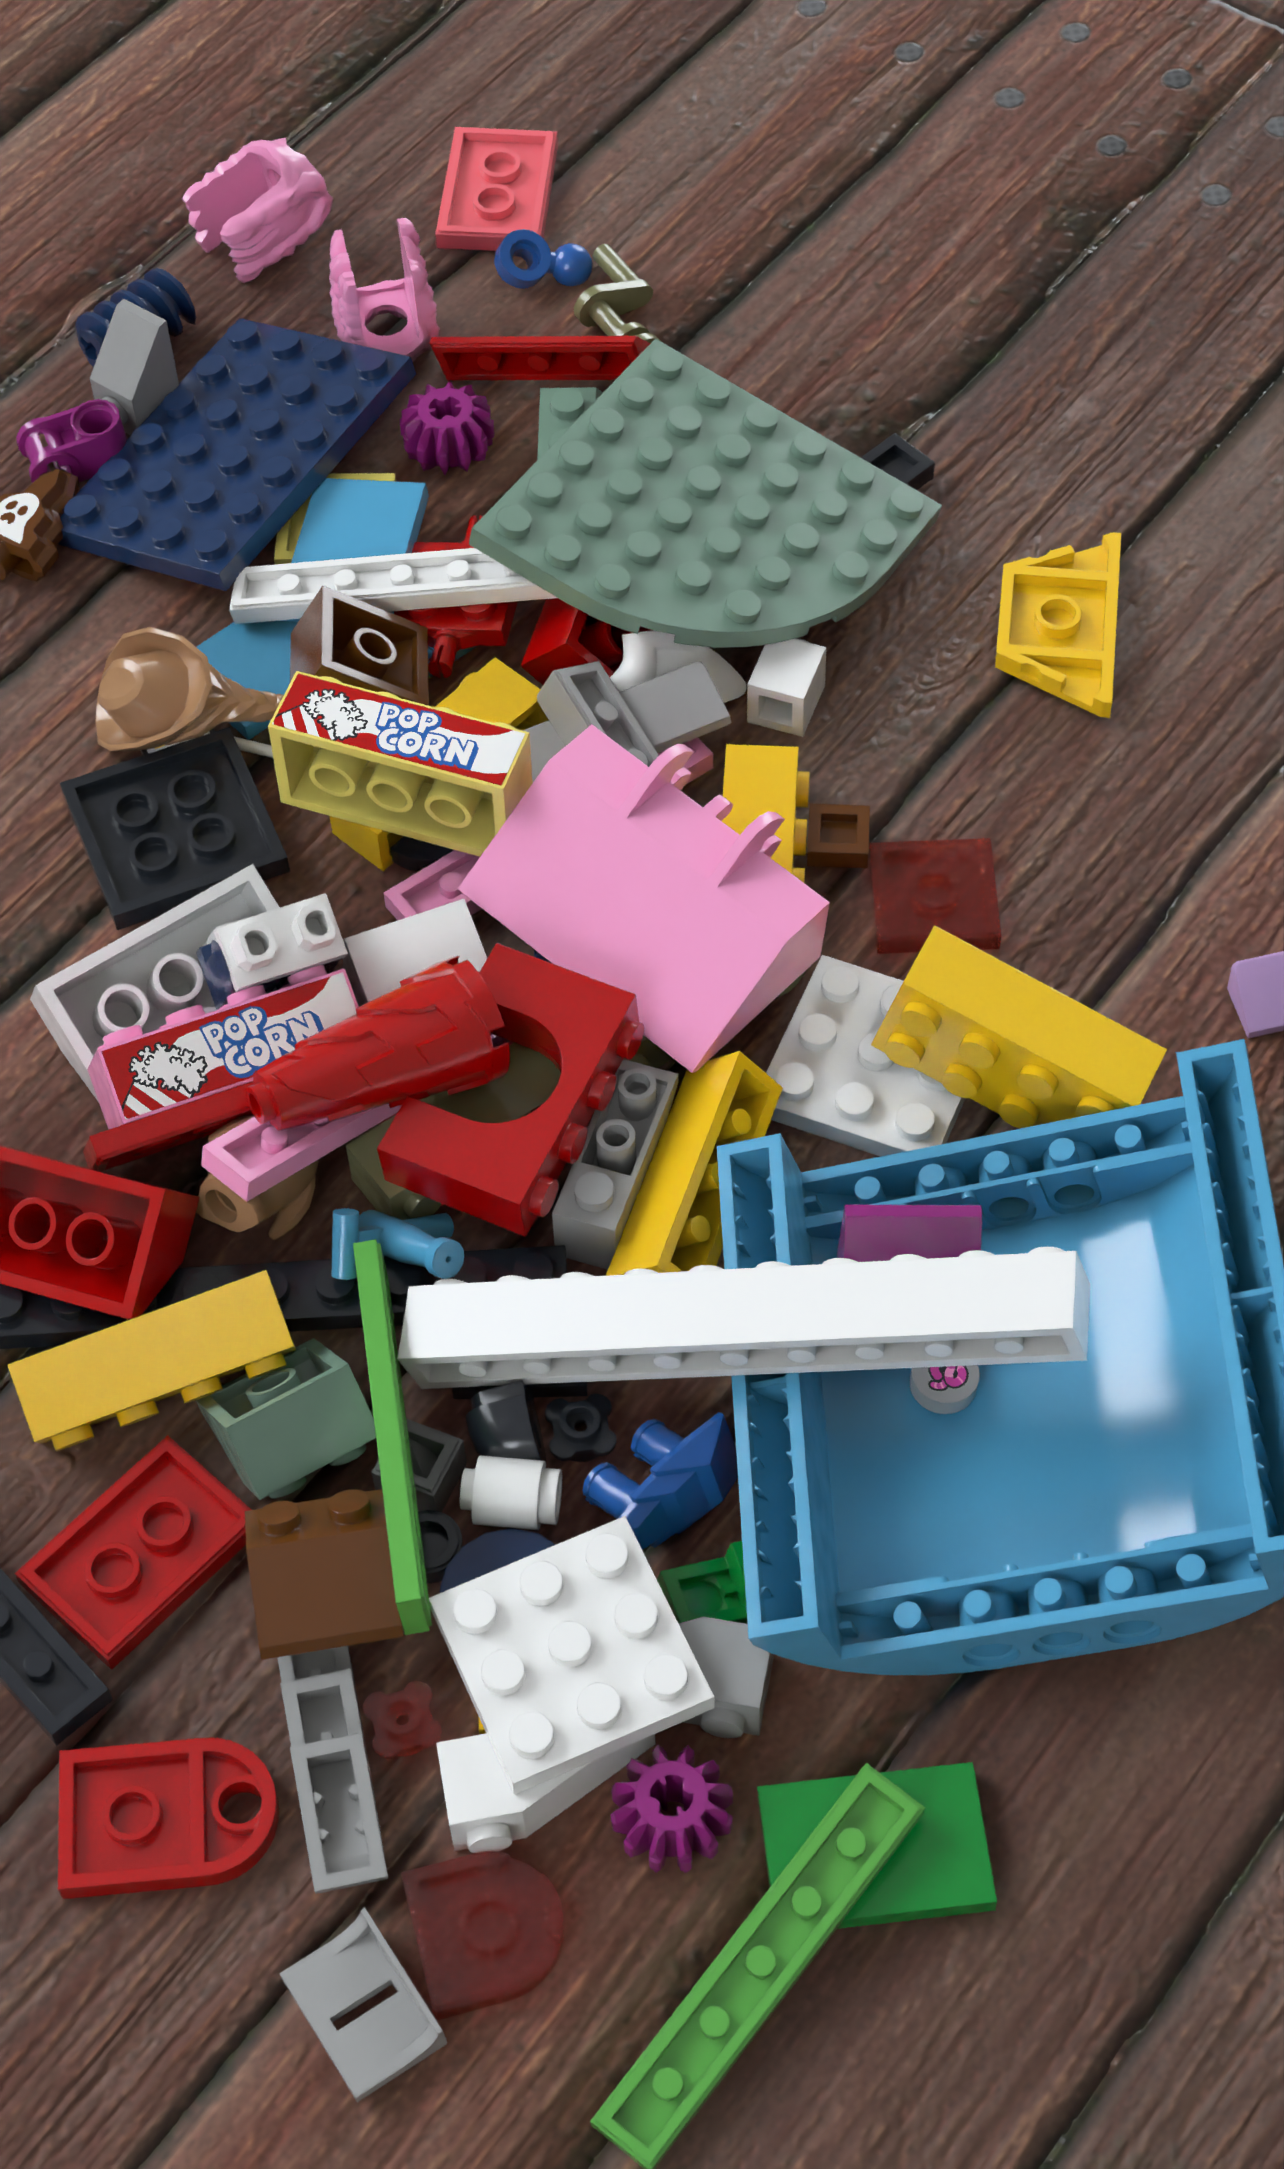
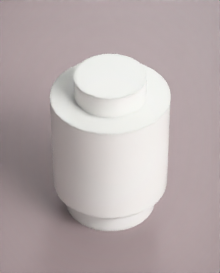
[460,1455,562,1530]

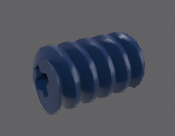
[76,268,196,368]

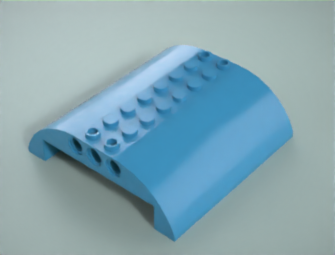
[717,1039,1284,1675]

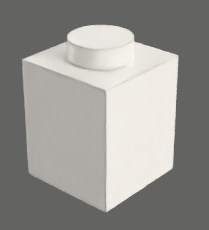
[747,638,826,737]

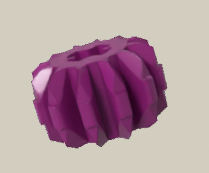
[400,380,495,475]
[611,1745,733,1874]

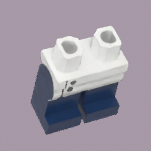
[196,893,348,1010]

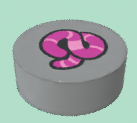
[910,1365,980,1414]

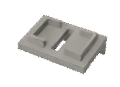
[280,1908,448,2102]

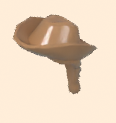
[96,627,284,751]

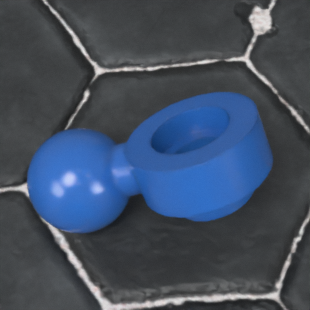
[494,229,593,288]

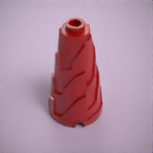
[246,956,510,1131]

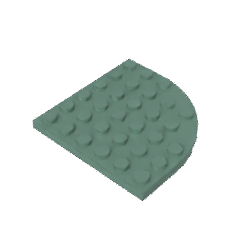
[469,338,942,647]

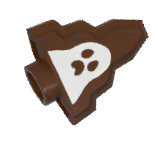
[0,469,80,582]

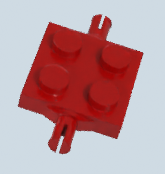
[394,515,518,678]

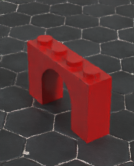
[377,943,644,1237]

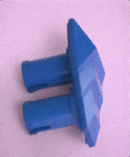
[582,1412,738,1550]

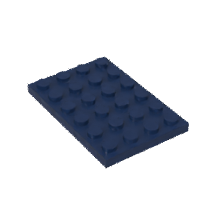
[58,318,416,591]

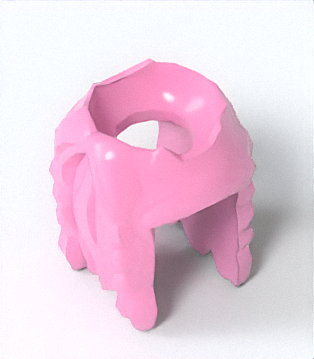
[182,138,333,283]
[329,218,440,362]

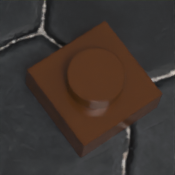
[807,803,870,868]

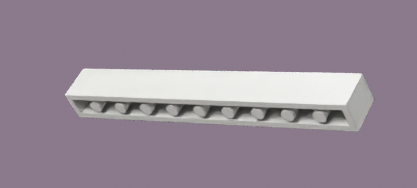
[397,1247,1090,1389]

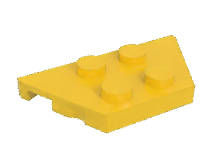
[995,532,1121,718]

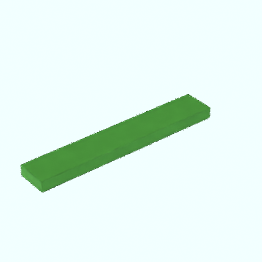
[353,1239,432,1635]
[590,1763,925,2169]

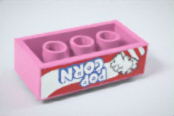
[87,965,359,1129]

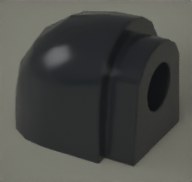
[465,1380,547,1465]

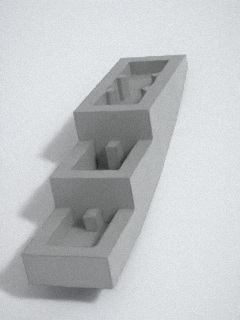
[277,1646,388,1894]

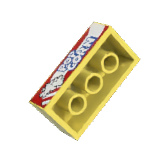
[268,671,533,857]

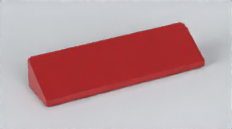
[429,336,651,380]

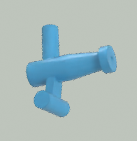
[331,1208,464,1280]

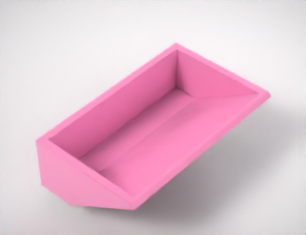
[458,724,830,1073]

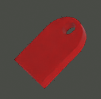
[58,1737,279,1899]

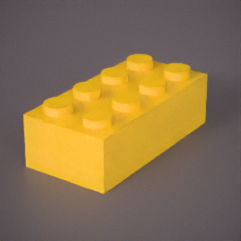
[871,925,1167,1129]

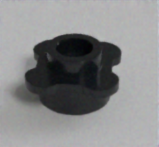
[545,1394,617,1462]

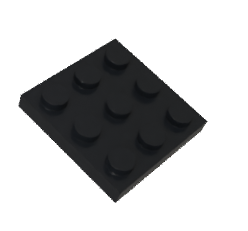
[60,727,290,930]

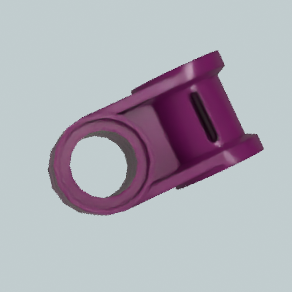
[16,399,127,483]

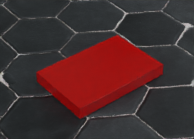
[83,1081,254,1172]
[15,1435,252,1670]

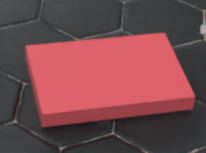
[435,127,558,251]

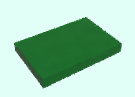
[757,1762,997,1929]

